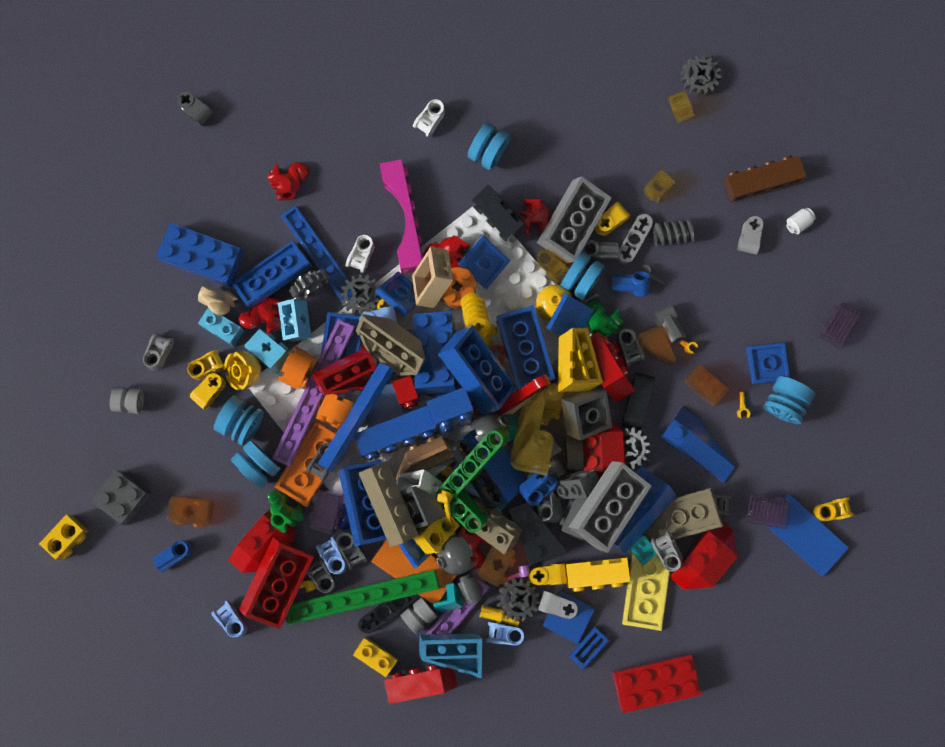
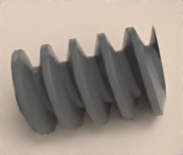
[653,219,695,247]

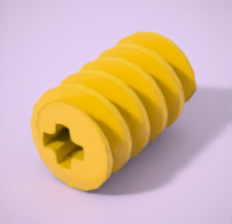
[461,292,490,333]

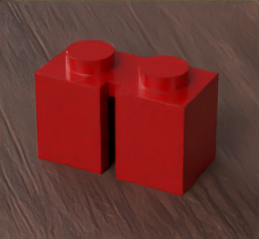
[392,376,421,410]

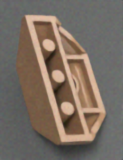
[396,435,462,480]

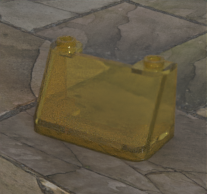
[510,383,564,476]

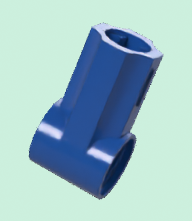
[612,271,650,297]
[152,540,194,573]

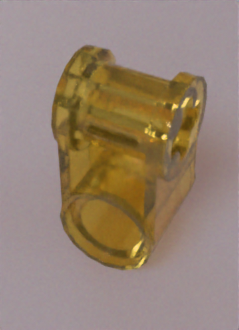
[536,250,569,285]

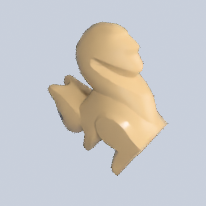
[198,281,238,315]

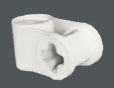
[413,99,445,137]
[346,235,375,273]

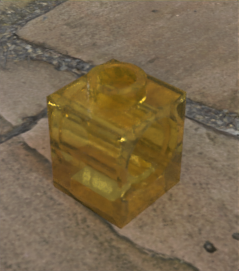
[668,90,695,123]
[644,170,675,203]

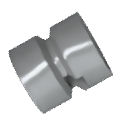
[110,387,144,414]
[400,597,438,635]

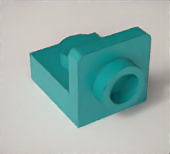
[629,535,657,566]

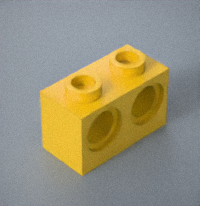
[413,508,459,554]
[39,514,89,560]
[353,637,398,677]

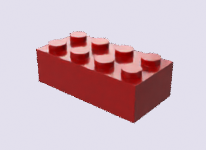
[239,537,314,629]
[611,654,702,713]

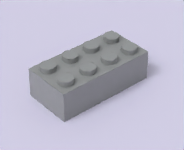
[537,176,611,263]
[569,461,651,553]

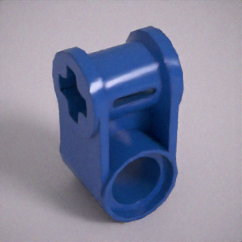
[519,467,558,506]

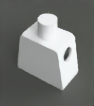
[396,470,442,497]

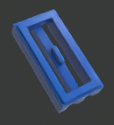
[569,626,610,670]

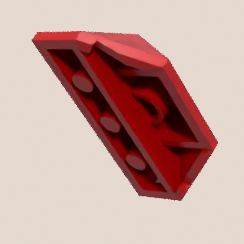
[582,421,626,480]
[228,509,295,573]
[669,521,738,590]

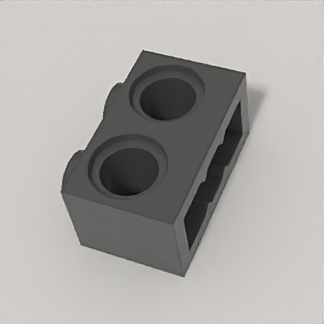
[556,470,599,499]

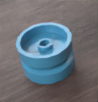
[467,122,511,171]
[560,251,605,301]
[231,440,281,489]

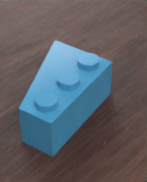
[419,633,482,679]

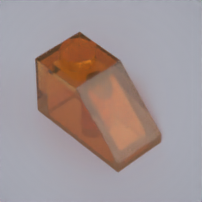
[638,325,676,365]

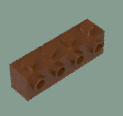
[724,155,806,203]

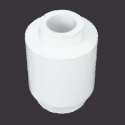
[786,208,816,234]

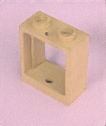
[412,247,453,308]

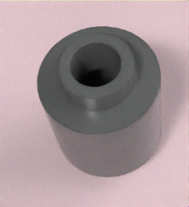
[457,574,482,605]

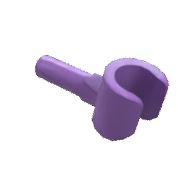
[504,565,530,582]

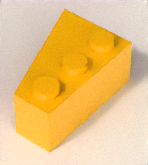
[558,328,603,392]
[565,558,630,592]

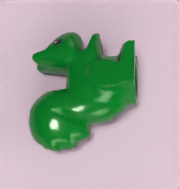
[586,301,624,340]
[268,490,304,533]

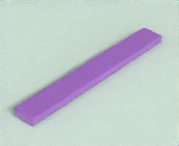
[272,319,356,467]

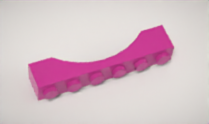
[380,159,425,275]

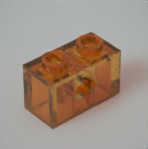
[684,364,729,407]
[168,496,214,528]
[477,546,517,587]

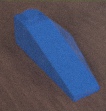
[660,406,735,483]

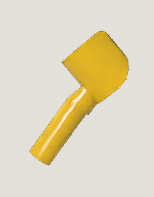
[679,340,698,354]
[737,392,750,418]
[437,490,452,519]
[299,580,317,593]

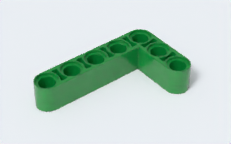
[436,427,510,533]

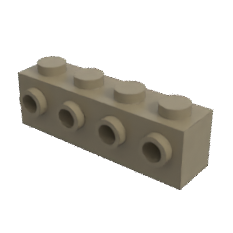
[359,461,418,547]
[443,491,523,554]

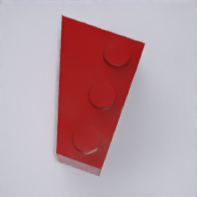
[590,332,635,403]
[312,349,376,395]
[384,665,458,704]

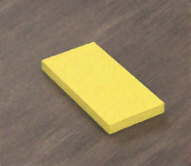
[622,553,672,631]

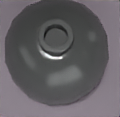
[471,412,509,443]
[437,534,474,575]

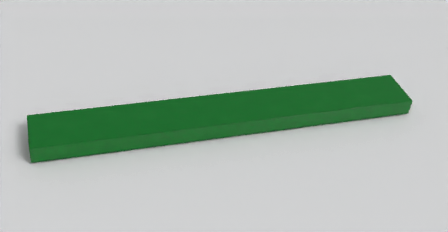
[286,569,440,625]

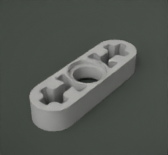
[618,214,653,265]

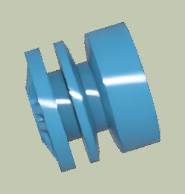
[764,376,816,425]
[214,395,264,446]

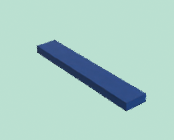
[280,205,360,306]
[318,363,394,472]

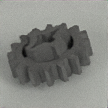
[680,55,721,96]
[289,270,330,300]
[340,274,380,316]
[624,428,653,470]
[496,578,540,622]

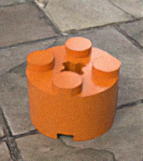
[441,267,477,310]
[278,346,317,390]
[316,394,355,430]

